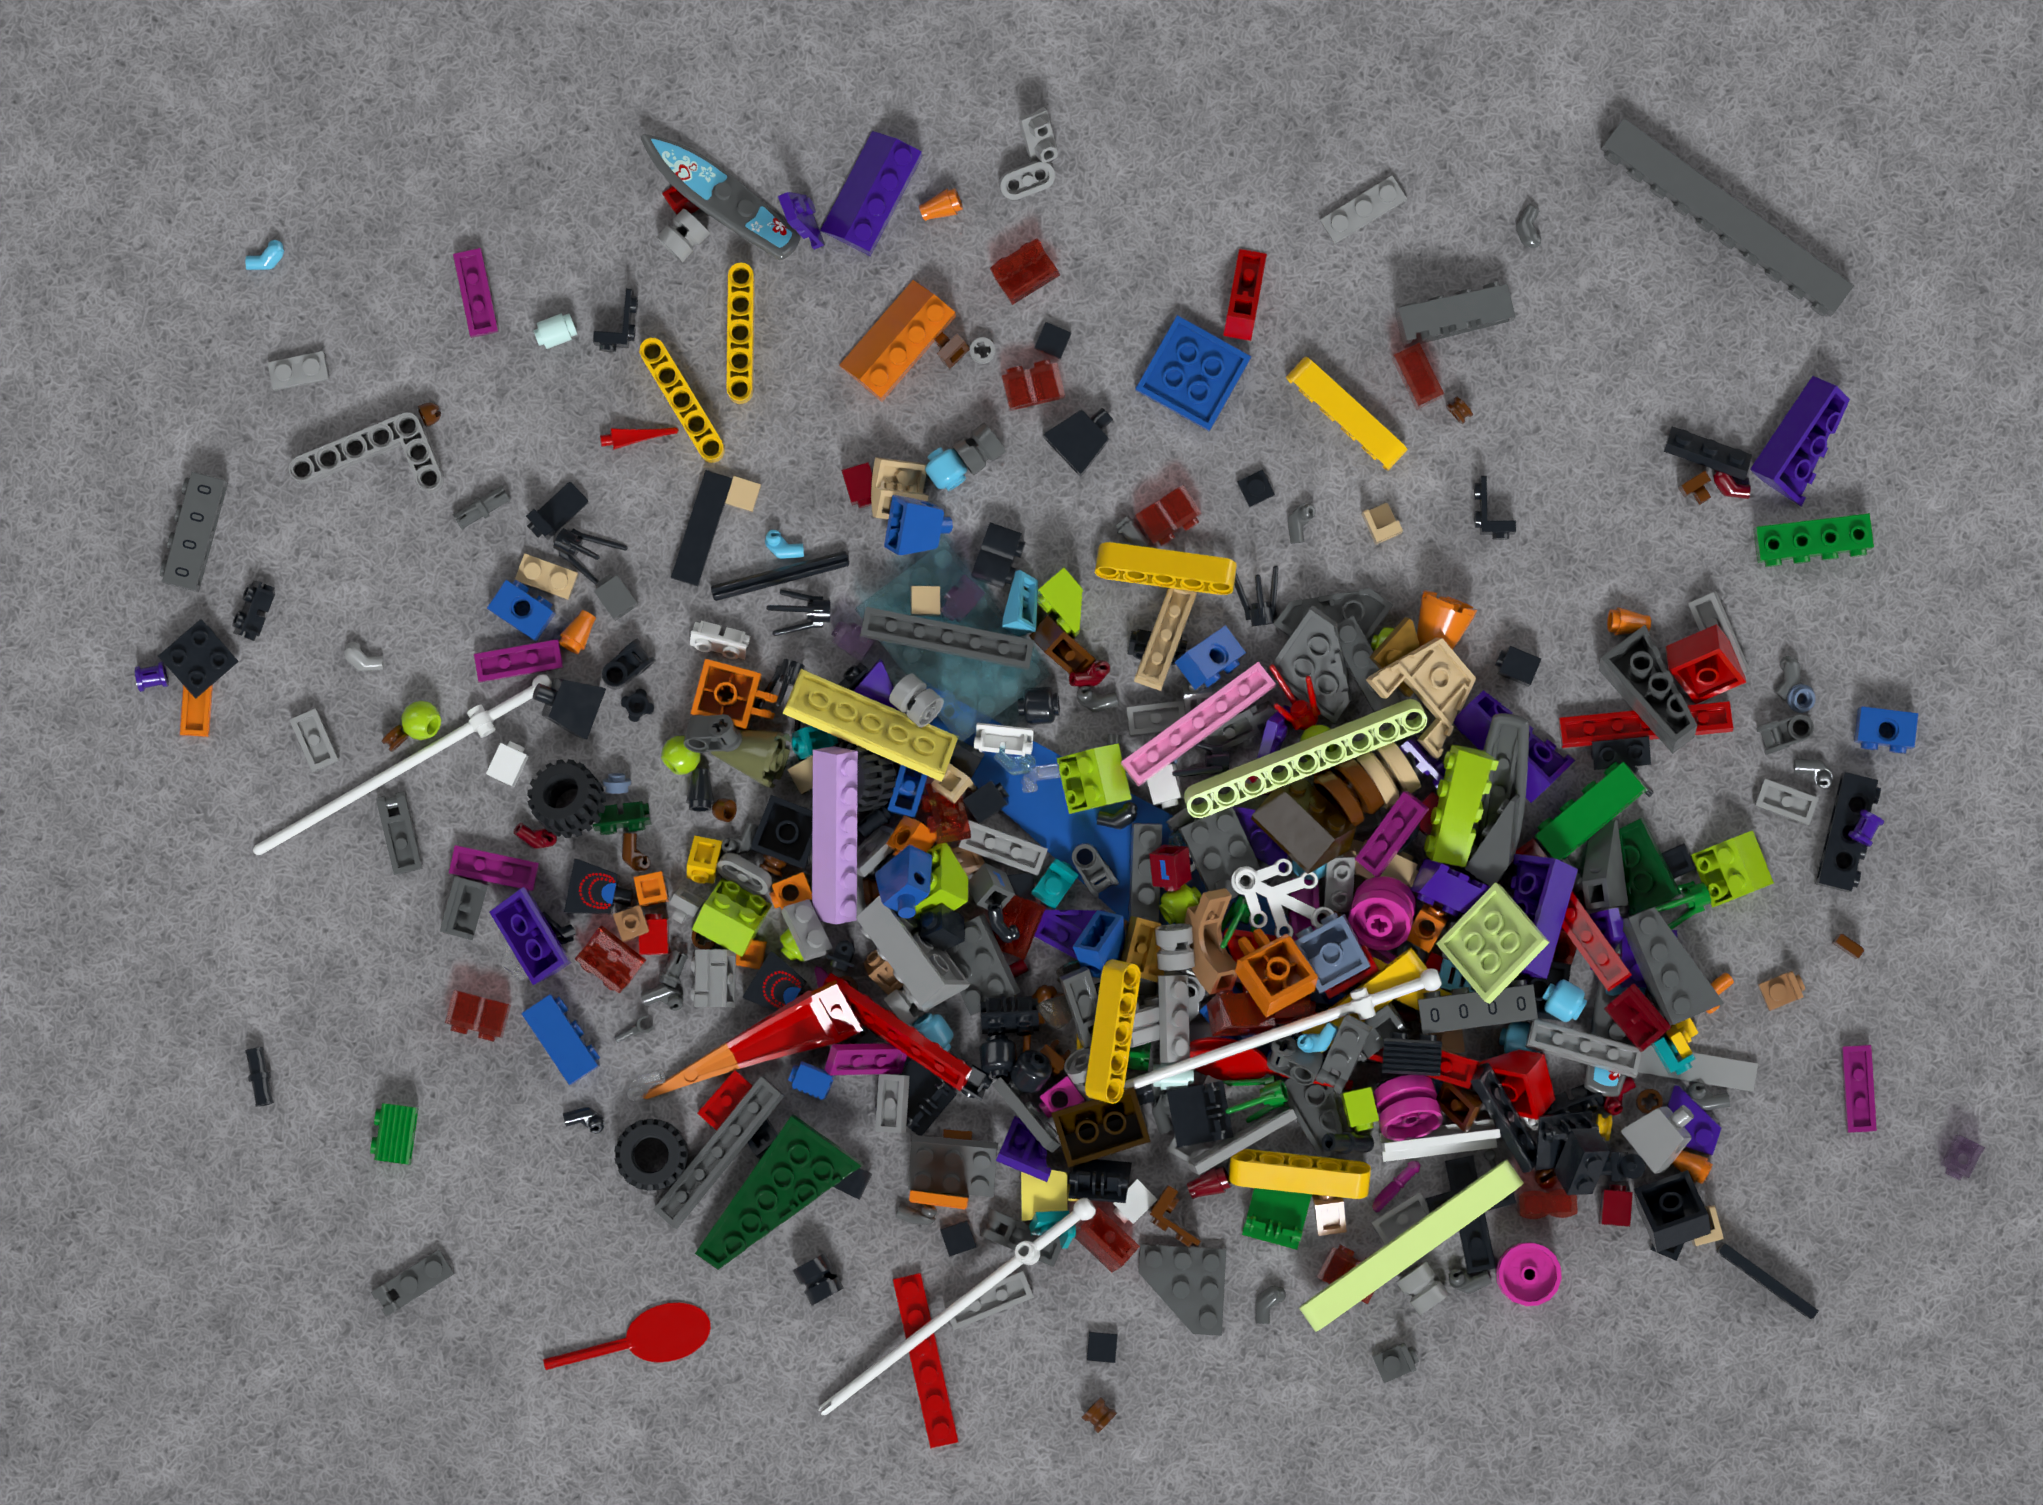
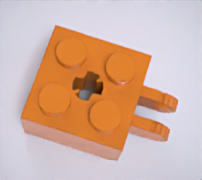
[690,659,778,729]
[1235,928,1318,1017]

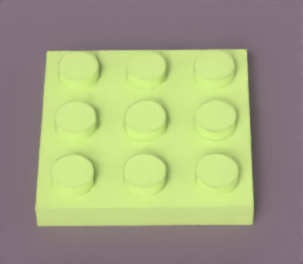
[1436,882,1550,1004]

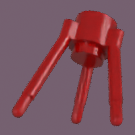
[1269,664,1321,730]

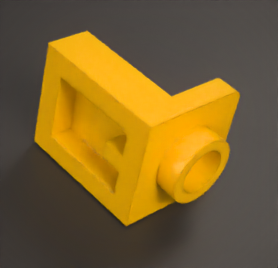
[687,835,722,884]
[1665,1018,1698,1059]

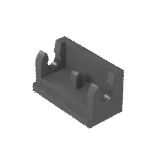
[440,876,488,941]
[1358,1003,1410,1062]

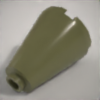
[711,729,791,788]

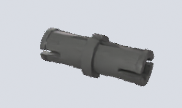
[453,485,511,530]

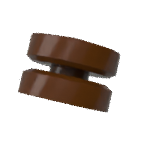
[1314,758,1384,827]

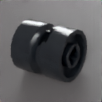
[792,1253,844,1306]

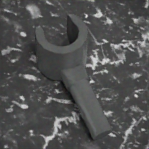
[615,1016,654,1043]

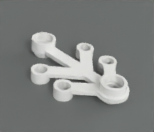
[1231,859,1334,938]

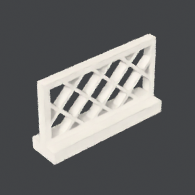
[1379,1119,1501,1162]

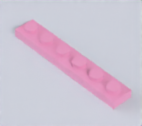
[1121,662,1276,787]

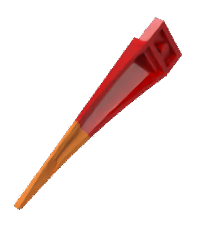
[644,980,863,1099]

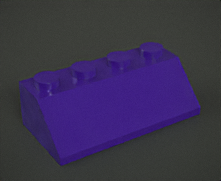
[820,131,923,257]

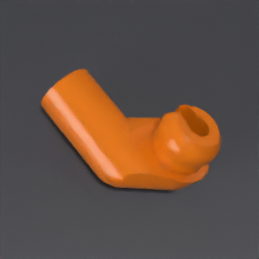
[1706,972,1734,1014]

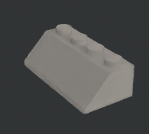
[856,896,970,1007]

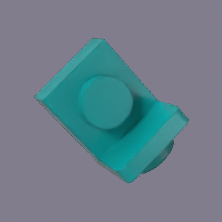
[791,726,838,761]
[1031,859,1078,910]
[1651,1037,1696,1076]
[1029,1211,1076,1249]

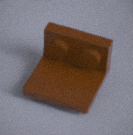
[1148,1185,1201,1248]

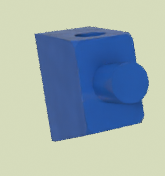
[884,495,953,555]
[875,844,932,918]
[1073,910,1125,980]

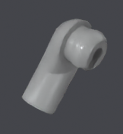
[344,642,384,671]

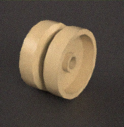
[1353,742,1421,809]

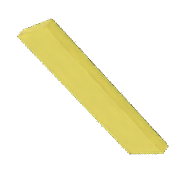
[783,669,958,782]

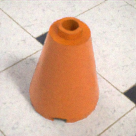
[1417,590,1477,650]

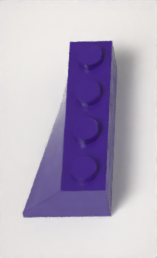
[1750,376,1850,507]
[1453,690,1576,803]
[1511,854,1578,979]
[1410,859,1514,917]

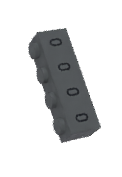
[160,472,228,593]
[1418,979,1538,1034]

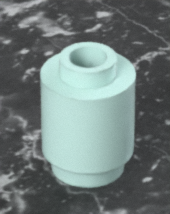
[533,313,578,349]
[1153,1062,1194,1090]

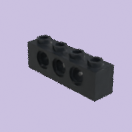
[1815,772,1881,892]

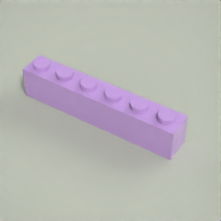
[812,746,858,924]

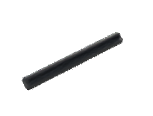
[711,551,849,601]

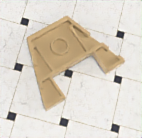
[1366,637,1476,759]

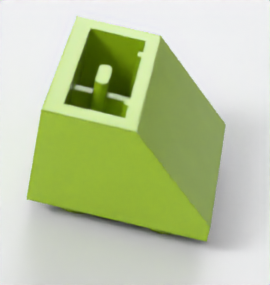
[1037,568,1083,638]
[1056,743,1131,814]
[1691,830,1774,908]
[913,841,968,920]
[692,878,772,957]

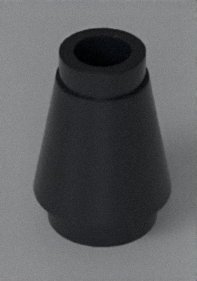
[686,768,714,812]

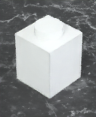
[486,741,529,787]
[1147,764,1184,809]
[1113,1179,1157,1224]

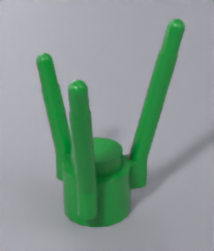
[1655,881,1711,930]
[1220,896,1261,949]
[1222,1076,1289,1123]

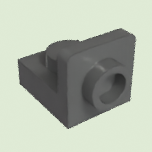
[1372,1343,1419,1383]

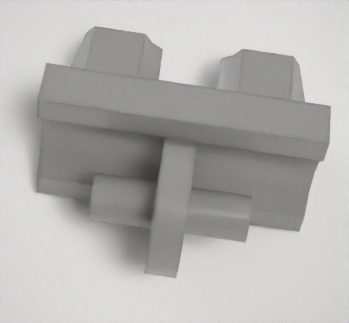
[1018,107,1058,163]

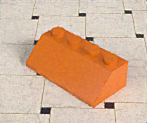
[839,280,956,402]

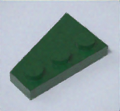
[1619,818,1682,916]

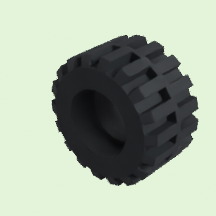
[832,741,896,812]
[527,759,606,838]
[614,1119,688,1191]

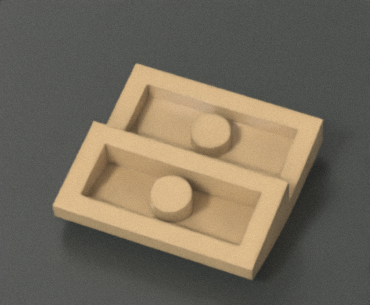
[871,457,929,519]

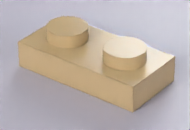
[515,553,578,600]

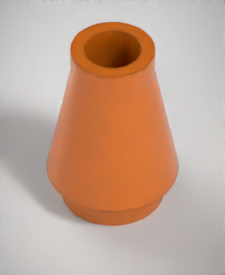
[919,188,963,221]
[1607,607,1651,635]
[559,610,596,654]
[1672,1150,1713,1184]

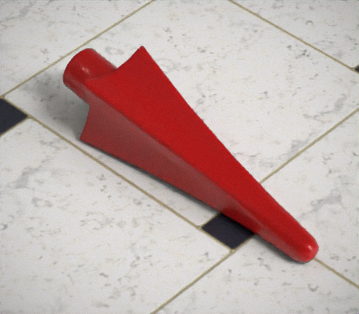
[600,427,679,450]

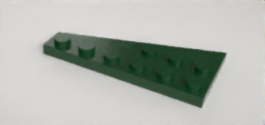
[695,1114,863,1270]

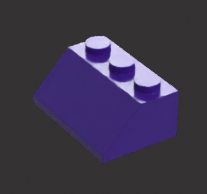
[489,887,572,985]

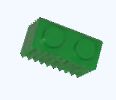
[370,1103,419,1165]

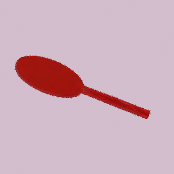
[1189,1037,1353,1091]
[543,1302,711,1370]

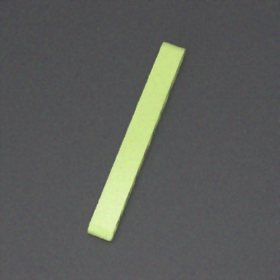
[1184,699,1427,818]
[1299,1159,1524,1332]

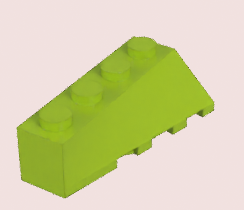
[1424,745,1499,867]

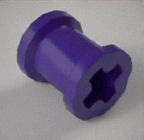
[135,662,169,692]
[1848,810,1885,847]

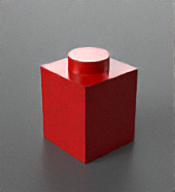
[639,914,670,955]

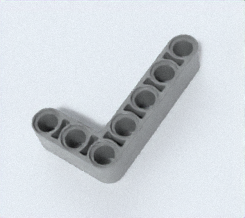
[288,412,444,493]

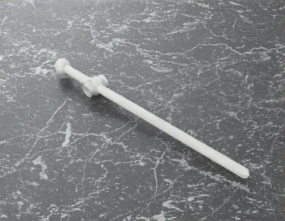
[253,674,552,855]
[1124,968,1442,1089]
[819,1198,1096,1415]

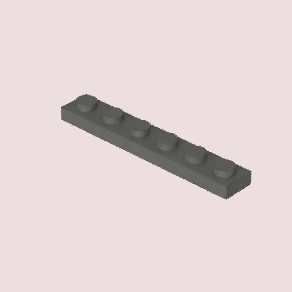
[860,607,1034,670]
[1128,823,1162,996]
[653,1076,785,1229]

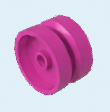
[1348,876,1416,950]
[1373,1075,1443,1141]
[1495,1242,1562,1306]

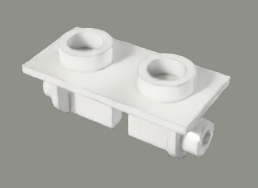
[690,620,751,659]
[974,723,1034,757]

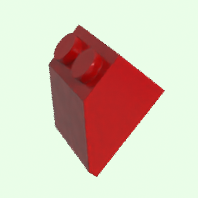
[1666,624,1746,704]
[1478,1049,1555,1120]

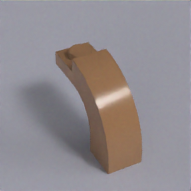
[1185,888,1237,995]

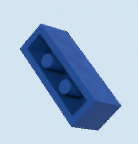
[521,994,600,1085]

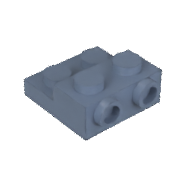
[1294,913,1371,993]

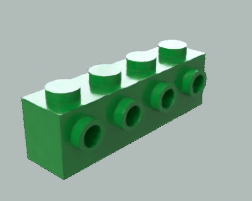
[1753,513,1874,567]
[1535,762,1648,861]

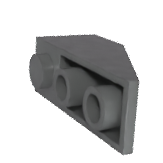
[1465,795,1520,887]
[1582,820,1628,910]

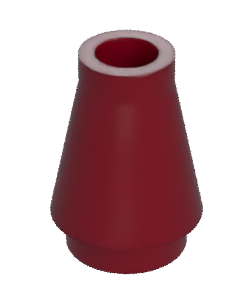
[1187,1166,1232,1199]

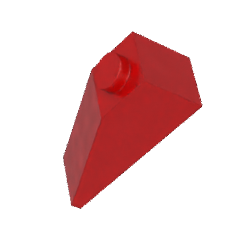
[1223,249,1267,341]

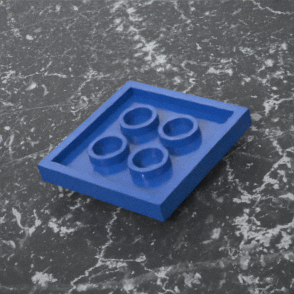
[1135,315,1251,432]

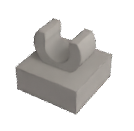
[669,887,705,924]

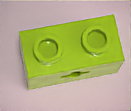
[1340,1087,1379,1131]

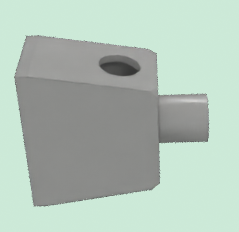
[1621,1105,1694,1174]

